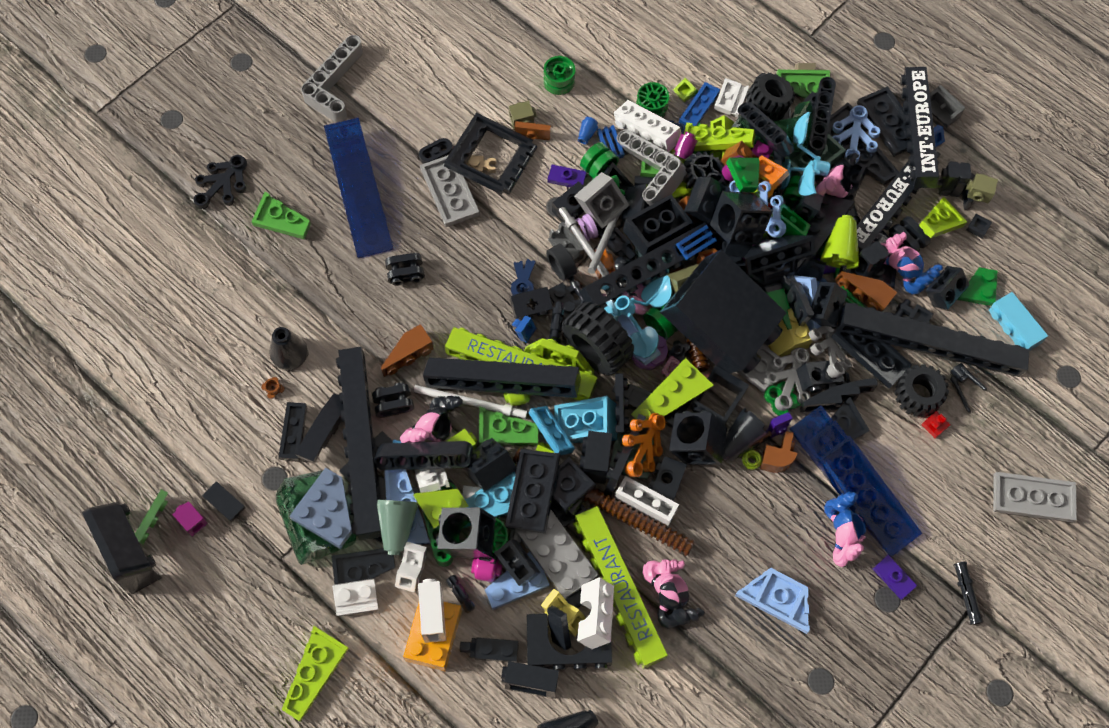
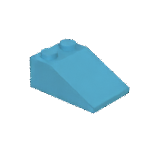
[554,396,617,443]

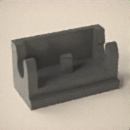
[930,85,965,128]
[548,222,584,263]

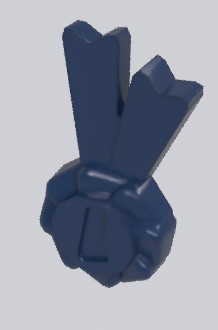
[511,259,536,295]

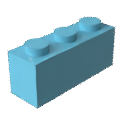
[989,292,1048,350]

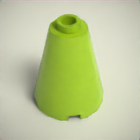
[821,215,859,269]

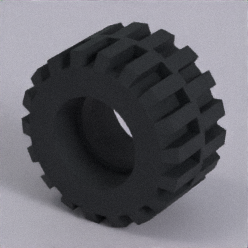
[746,72,795,121]
[894,364,949,417]

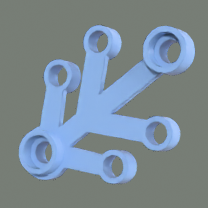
[833,105,880,164]
[729,181,786,238]

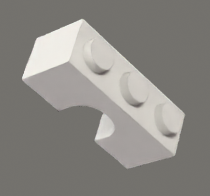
[577,577,614,649]

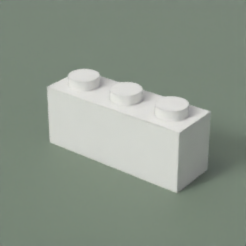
[615,476,679,528]

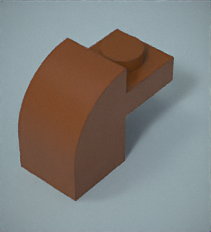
[760,431,798,473]

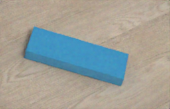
[529,406,575,455]

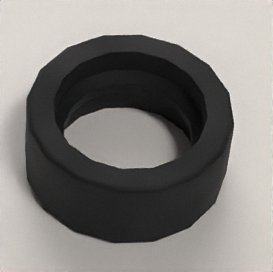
[546,244,577,281]

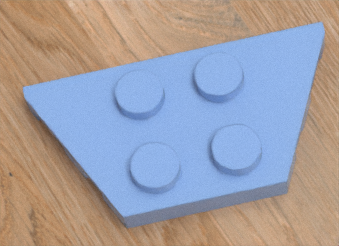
[735,568,810,634]

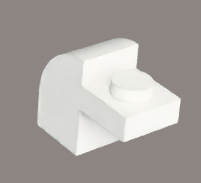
[395,542,427,592]

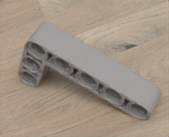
[301,35,363,123]
[617,130,687,206]

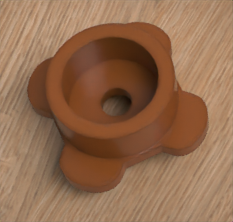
[261,377,285,399]

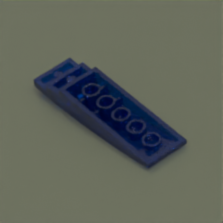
[324,118,394,258]
[789,405,922,557]

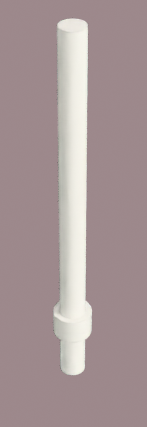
[414,385,527,419]

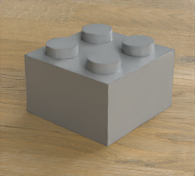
[574,172,629,229]

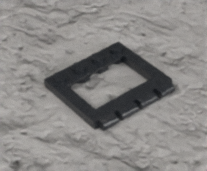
[444,112,537,195]

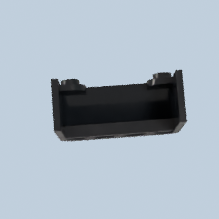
[82,501,162,594]

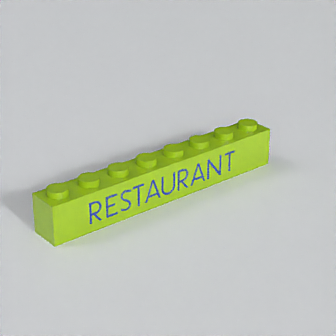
[445,327,597,401]
[573,506,668,669]

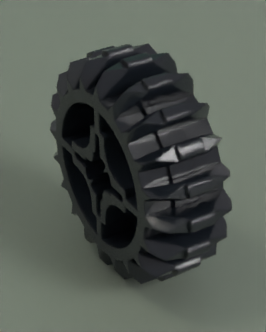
[682,151,729,193]

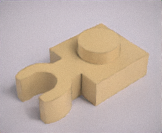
[466,155,496,173]

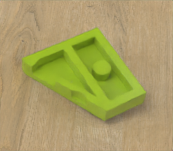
[413,489,468,528]

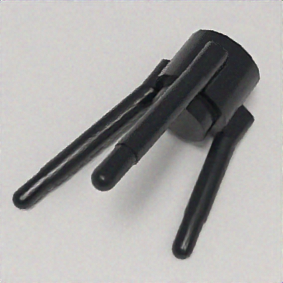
[950,363,987,413]

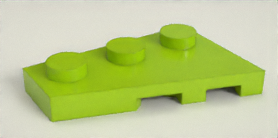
[919,197,967,238]

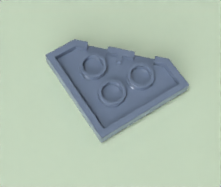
[289,468,352,549]

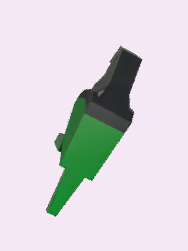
[762,282,792,330]

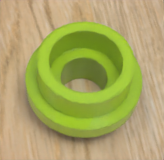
[742,450,762,470]

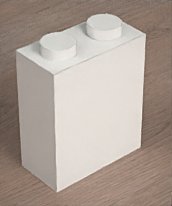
[418,579,446,643]

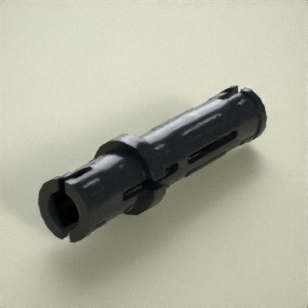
[953,561,984,625]

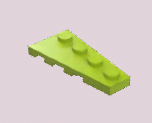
[684,122,755,152]

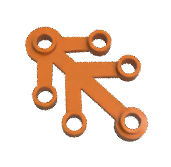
[622,413,665,477]

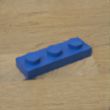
[679,82,720,126]

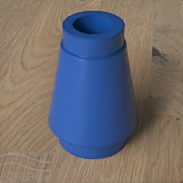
[577,117,598,145]

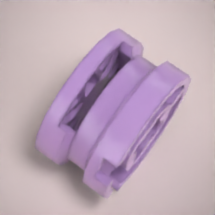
[575,214,598,241]

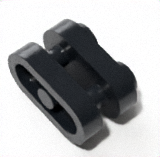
[889,216,931,252]
[385,253,425,286]
[372,382,414,418]

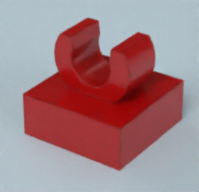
[921,411,951,438]

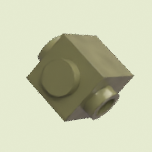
[509,101,536,130]
[966,173,998,204]

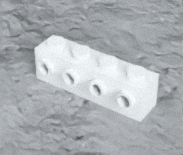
[614,100,681,153]

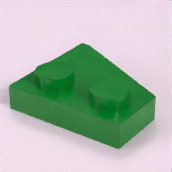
[726,157,760,192]
[957,267,998,306]

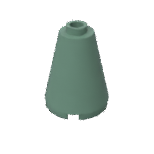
[377,500,418,555]

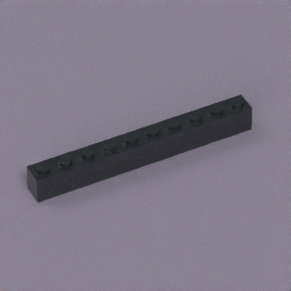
[837,303,1030,377]
[336,346,382,540]

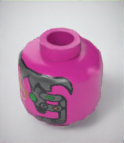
[471,555,502,582]

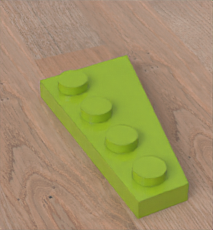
[631,358,714,420]
[282,626,349,722]

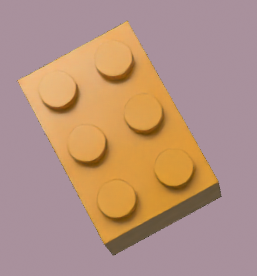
[403,601,462,672]

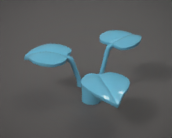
[781,112,830,196]
[604,276,672,358]

